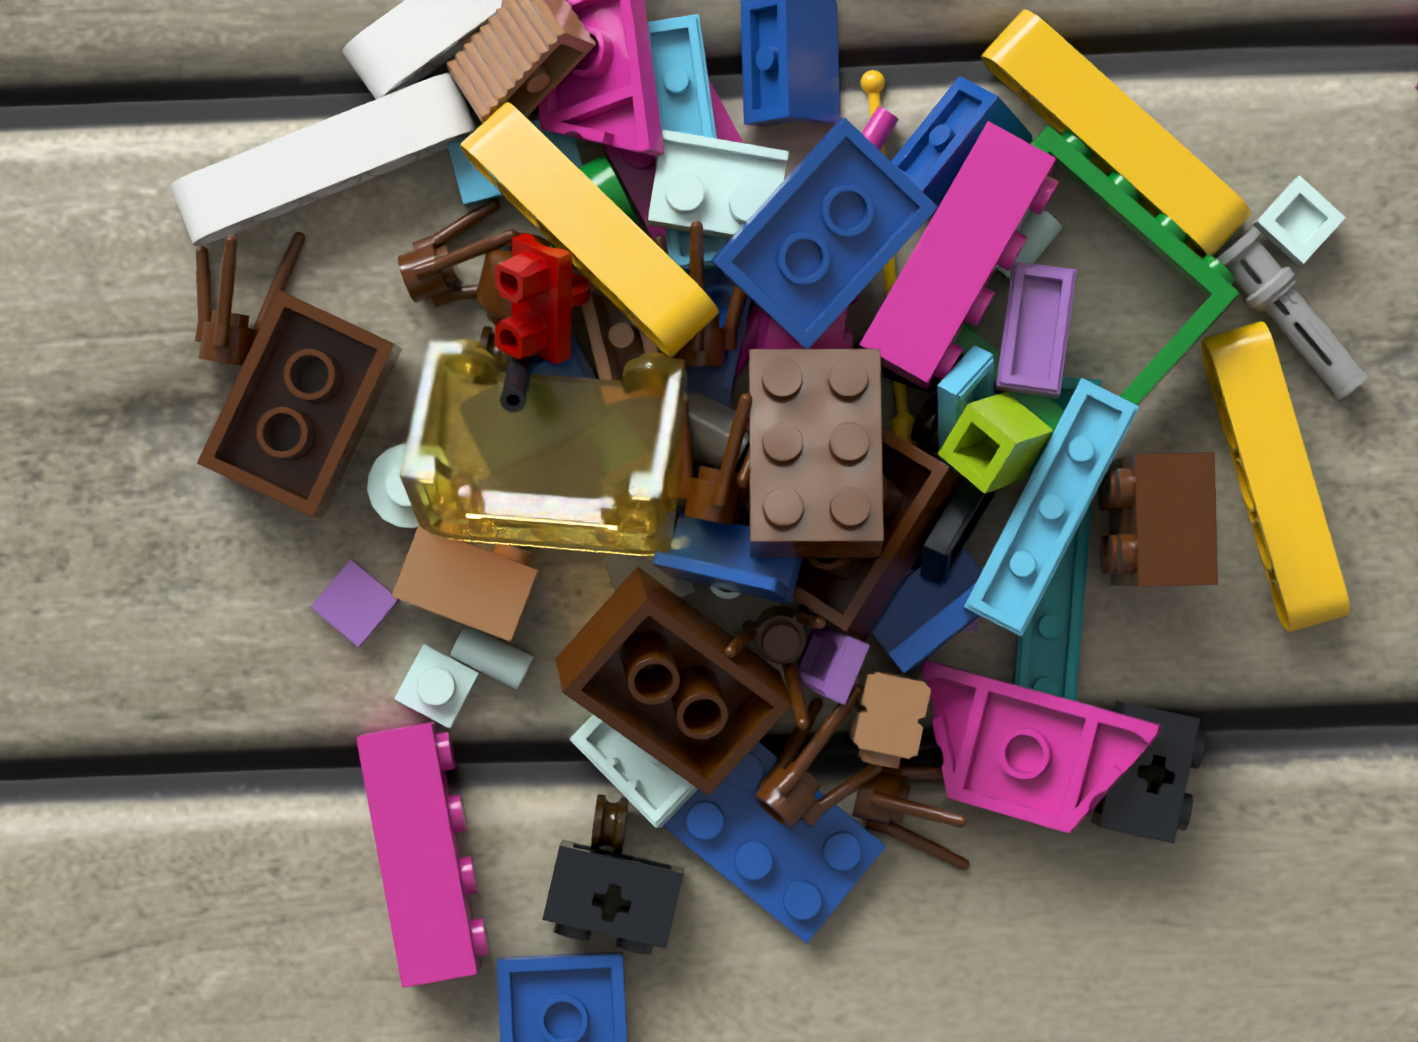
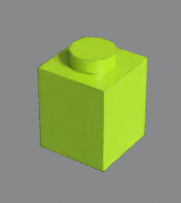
[938,392,1054,494]

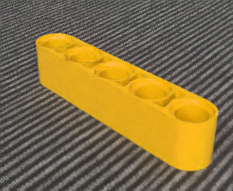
[981,9,1251,259]
[459,102,719,358]
[1200,321,1350,633]

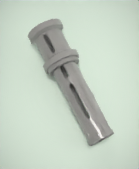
[1214,226,1369,400]

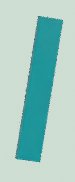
[1012,377,1102,701]

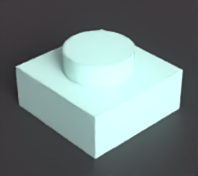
[1253,175,1346,267]
[394,643,481,728]

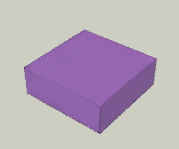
[310,559,399,647]

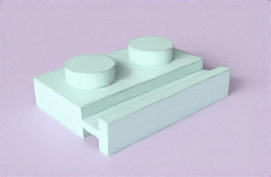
[647,130,789,239]

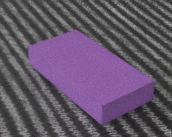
[995,261,1077,399]
[797,626,870,705]

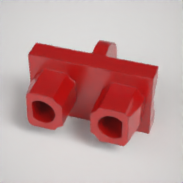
[495,233,590,364]

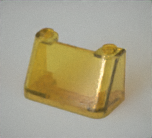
[400,338,687,556]

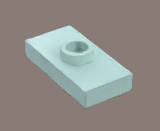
[570,715,698,828]

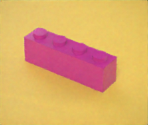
[859,121,1059,391]
[356,721,490,988]

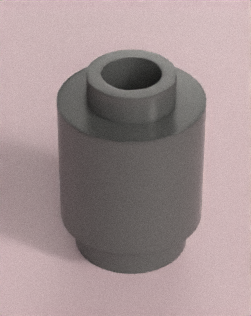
[655,388,749,470]

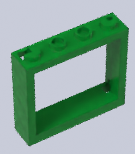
[955,125,1240,440]

